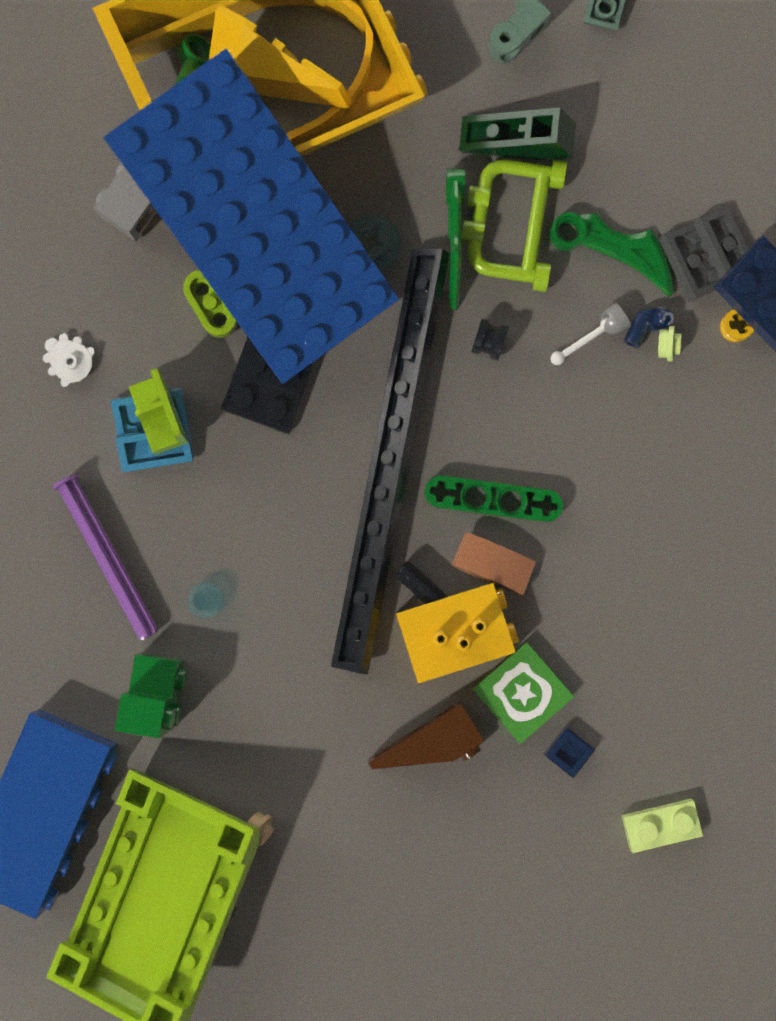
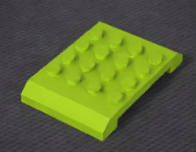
[46,769,260,1021]

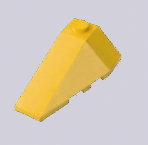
[209,5,353,108]

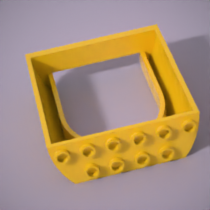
[93,0,428,157]

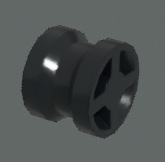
[471,318,509,361]

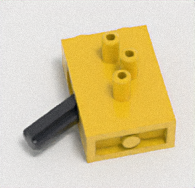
[395,561,519,684]

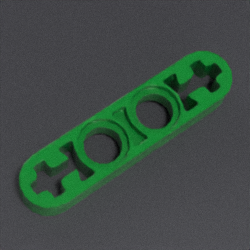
[424,476,563,523]

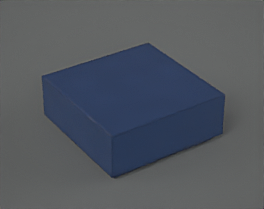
[544,726,595,778]

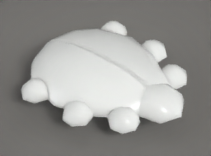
[43,333,95,387]

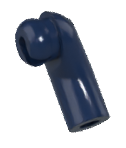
[623,306,674,348]

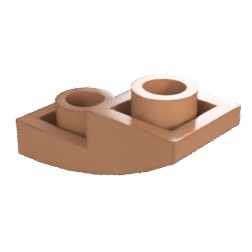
[451,533,536,595]

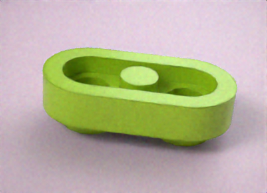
[183,270,238,338]

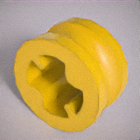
[720,309,754,342]

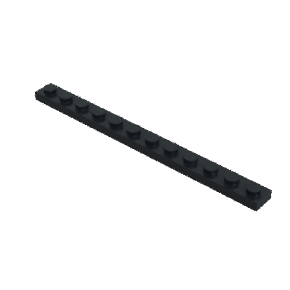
[331,248,450,674]

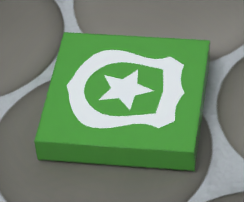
[472,642,574,744]

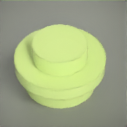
[658,326,682,362]

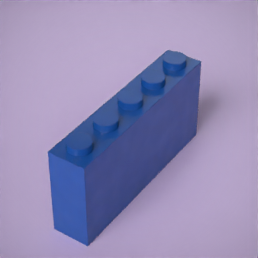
[0,709,118,919]

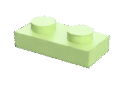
[621,798,703,853]

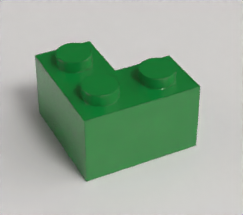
[114,653,188,739]

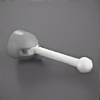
[551,303,631,365]

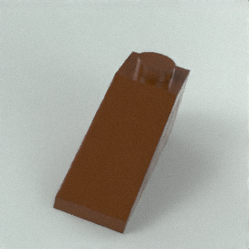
[368,701,485,769]

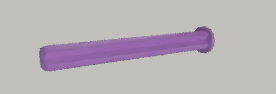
[52,474,158,640]

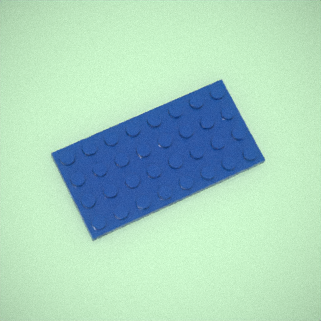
[103,48,399,384]

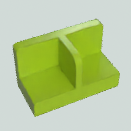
[128,368,189,455]

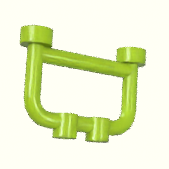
[461,159,567,292]

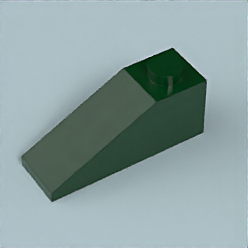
[459,107,576,160]

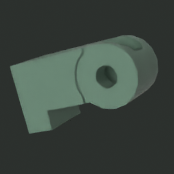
[488,0,551,63]

